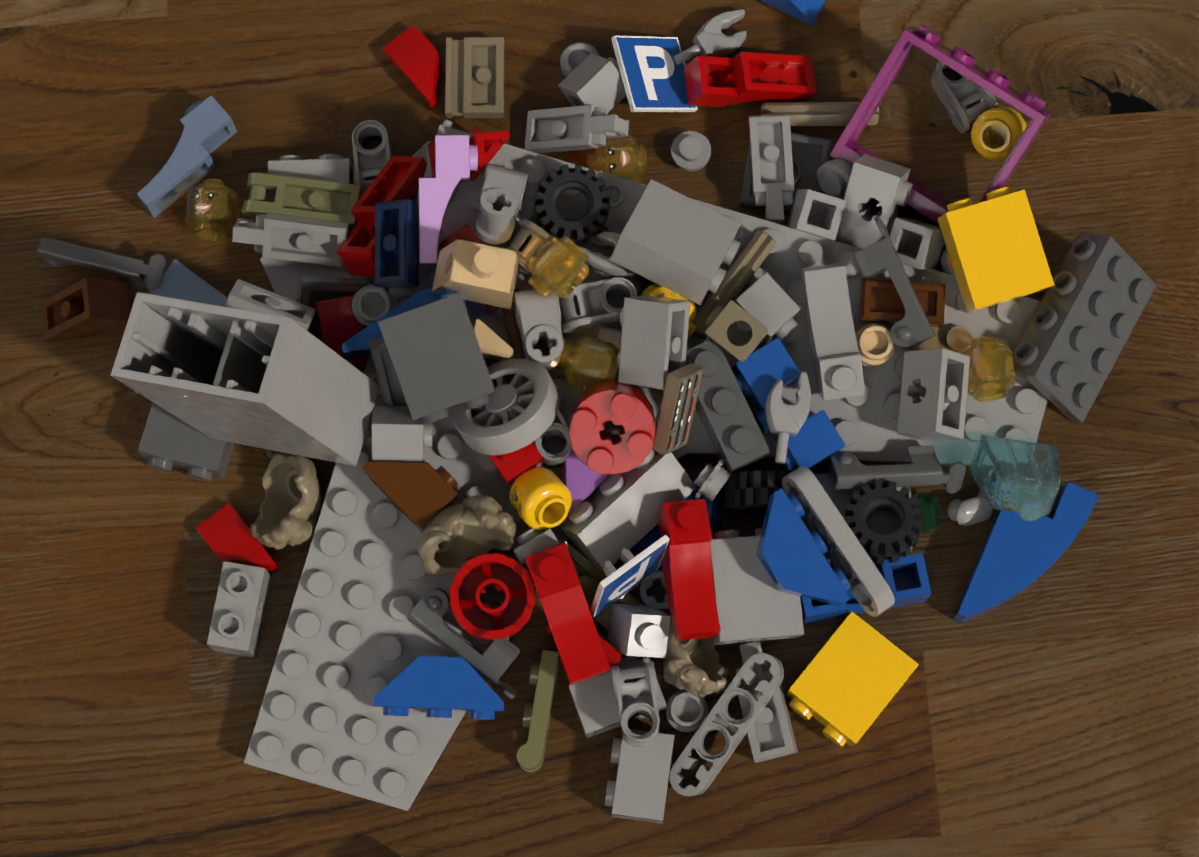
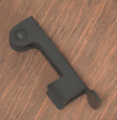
[853,216,936,349]
[37,236,167,291]
[828,445,966,494]
[408,588,520,699]

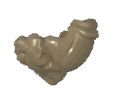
[250,452,322,550]
[417,495,516,576]
[663,613,729,697]

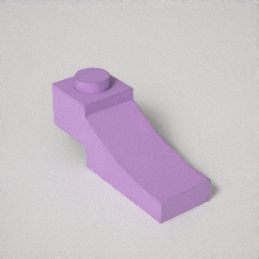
[419,135,478,264]

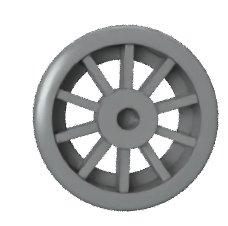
[452,359,560,455]

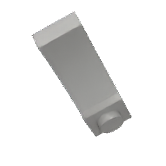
[801,263,865,401]

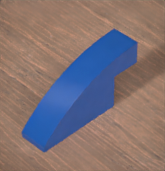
[953,482,1099,623]

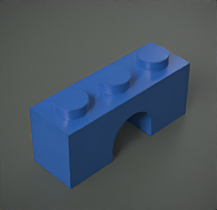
[732,338,845,471]
[800,552,932,625]

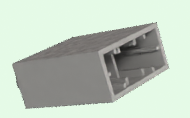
[110,292,380,466]

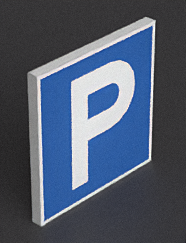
[611,35,698,112]
[590,535,670,617]

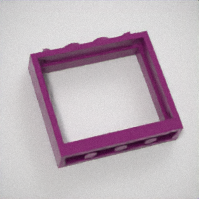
[830,25,1052,224]

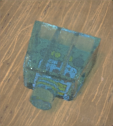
[969,435,1061,521]

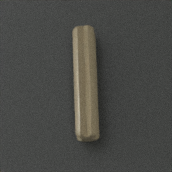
[760,102,879,126]
[693,230,776,339]

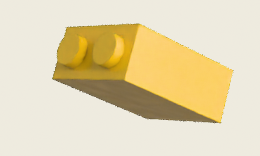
[937,186,1054,313]
[786,612,919,748]

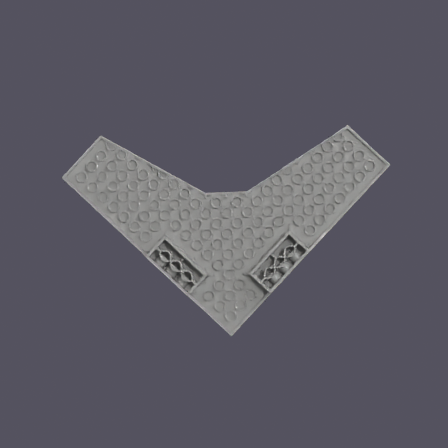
[244,125,1048,811]

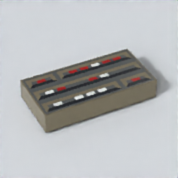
[652,363,704,456]

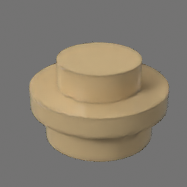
[856,324,895,366]

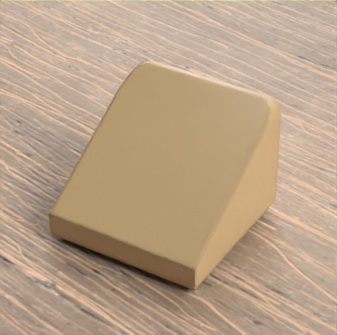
[474,318,514,362]

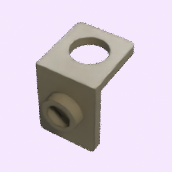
[704,300,768,362]

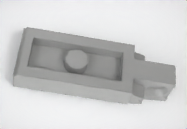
[524,105,629,153]
[748,114,795,225]
[232,213,349,267]
[736,641,798,763]

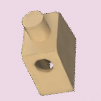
[431,240,518,309]

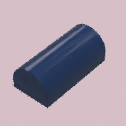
[375,199,419,288]

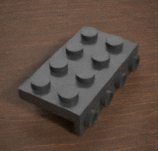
[1006,232,1156,423]

